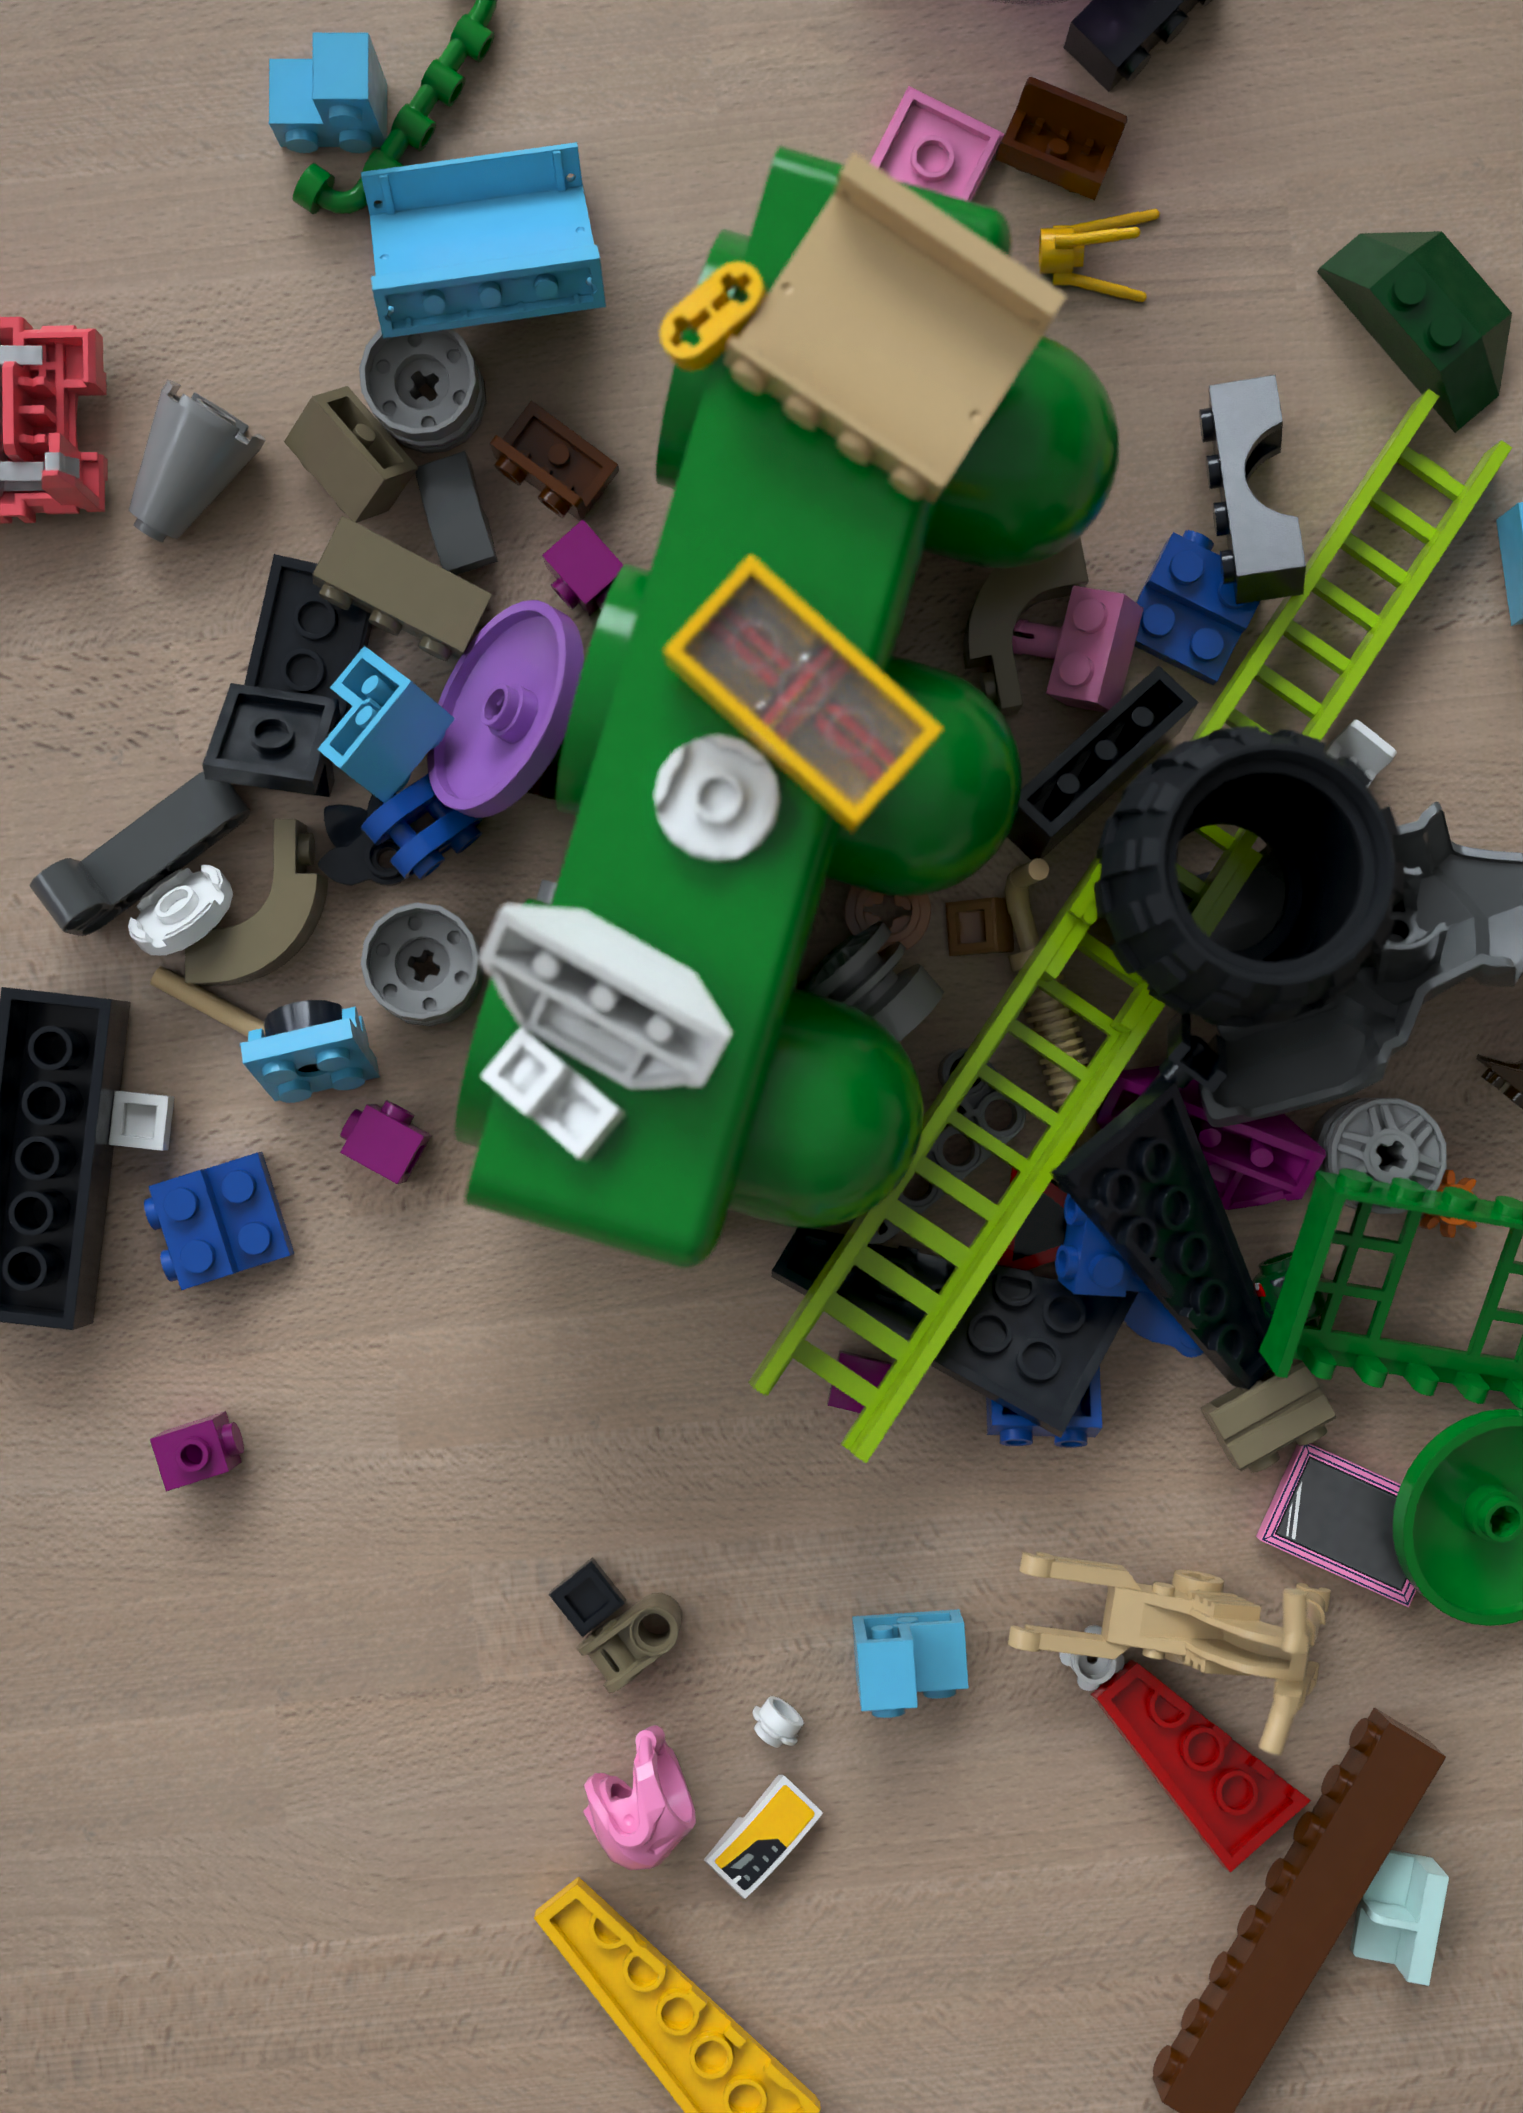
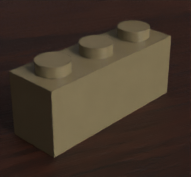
[313,516,492,661]

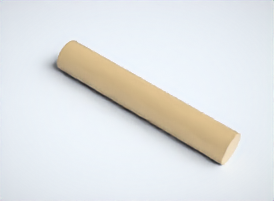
[150,966,265,1037]

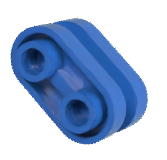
[361,774,483,880]

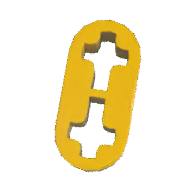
[660,262,768,371]

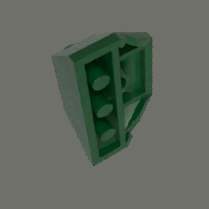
[1317,231,1512,433]

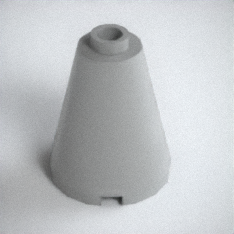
[129,379,266,542]

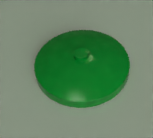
[1393,1409,1523,1626]

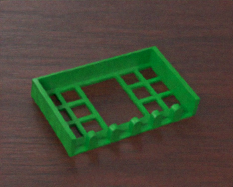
[1259,1168,1523,1410]

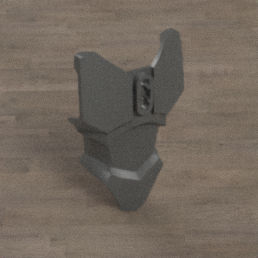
[1180,802,1523,1128]

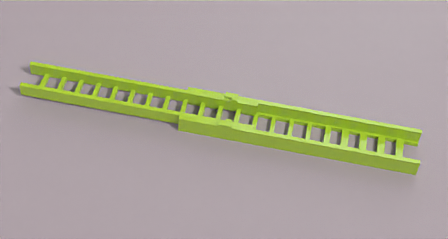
[748,389,1512,1463]

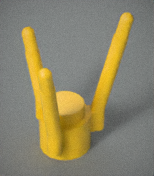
[1039,209,1160,302]

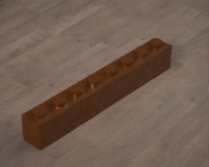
[1152,1707,1446,2113]

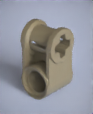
[577,1593,682,1693]

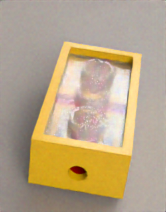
[663,554,943,834]

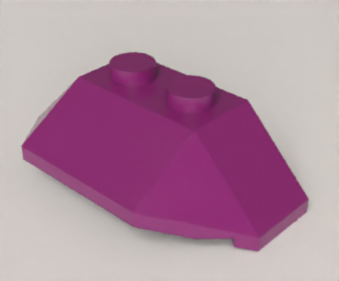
[1096,1066,1326,1210]

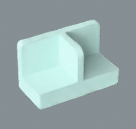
[1350,1850,1449,1986]

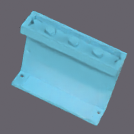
[361,142,606,338]

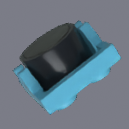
[240,1000,380,1103]

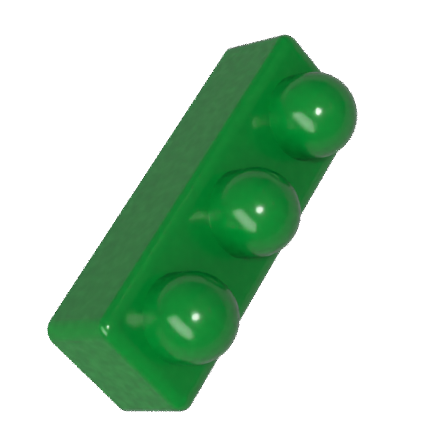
[455,146,1120,1268]

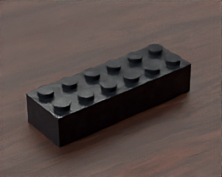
[0,987,131,1330]

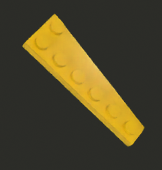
[534,1876,821,2113]

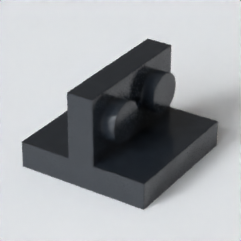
[202,683,340,797]

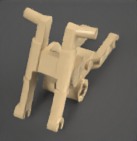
[1008,1552,1331,1755]

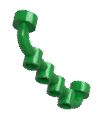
[293,0,497,214]

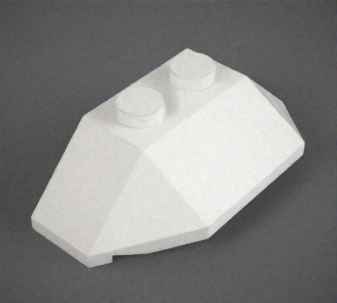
[478,904,732,1089]

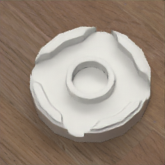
[654,734,780,863]
[128,865,233,955]

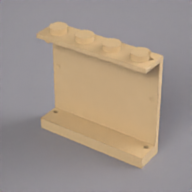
[724,151,1067,504]

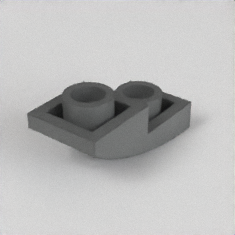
[415,451,498,575]

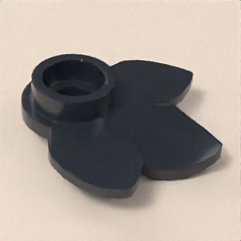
[318,793,407,886]

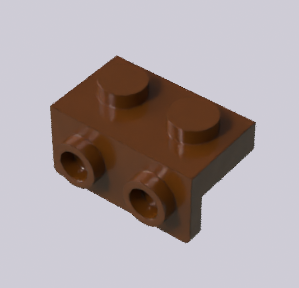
[995,77,1128,200]
[489,400,619,521]

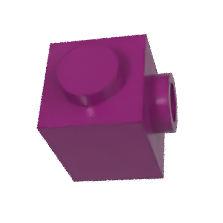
[542,519,624,616]
[340,1100,432,1184]
[150,1411,244,1492]

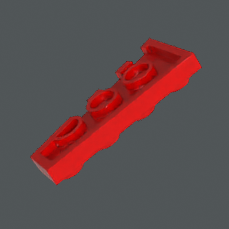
[1090,1660,1311,1873]

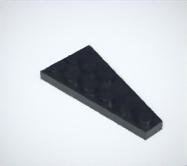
[1050,1081,1270,1390]
[771,1228,1138,1438]

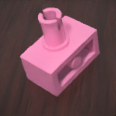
[1012,586,1143,713]

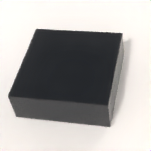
[549,1557,626,1638]

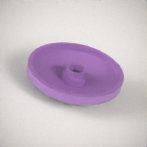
[427,600,584,818]

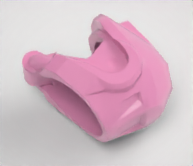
[583,1725,696,1870]

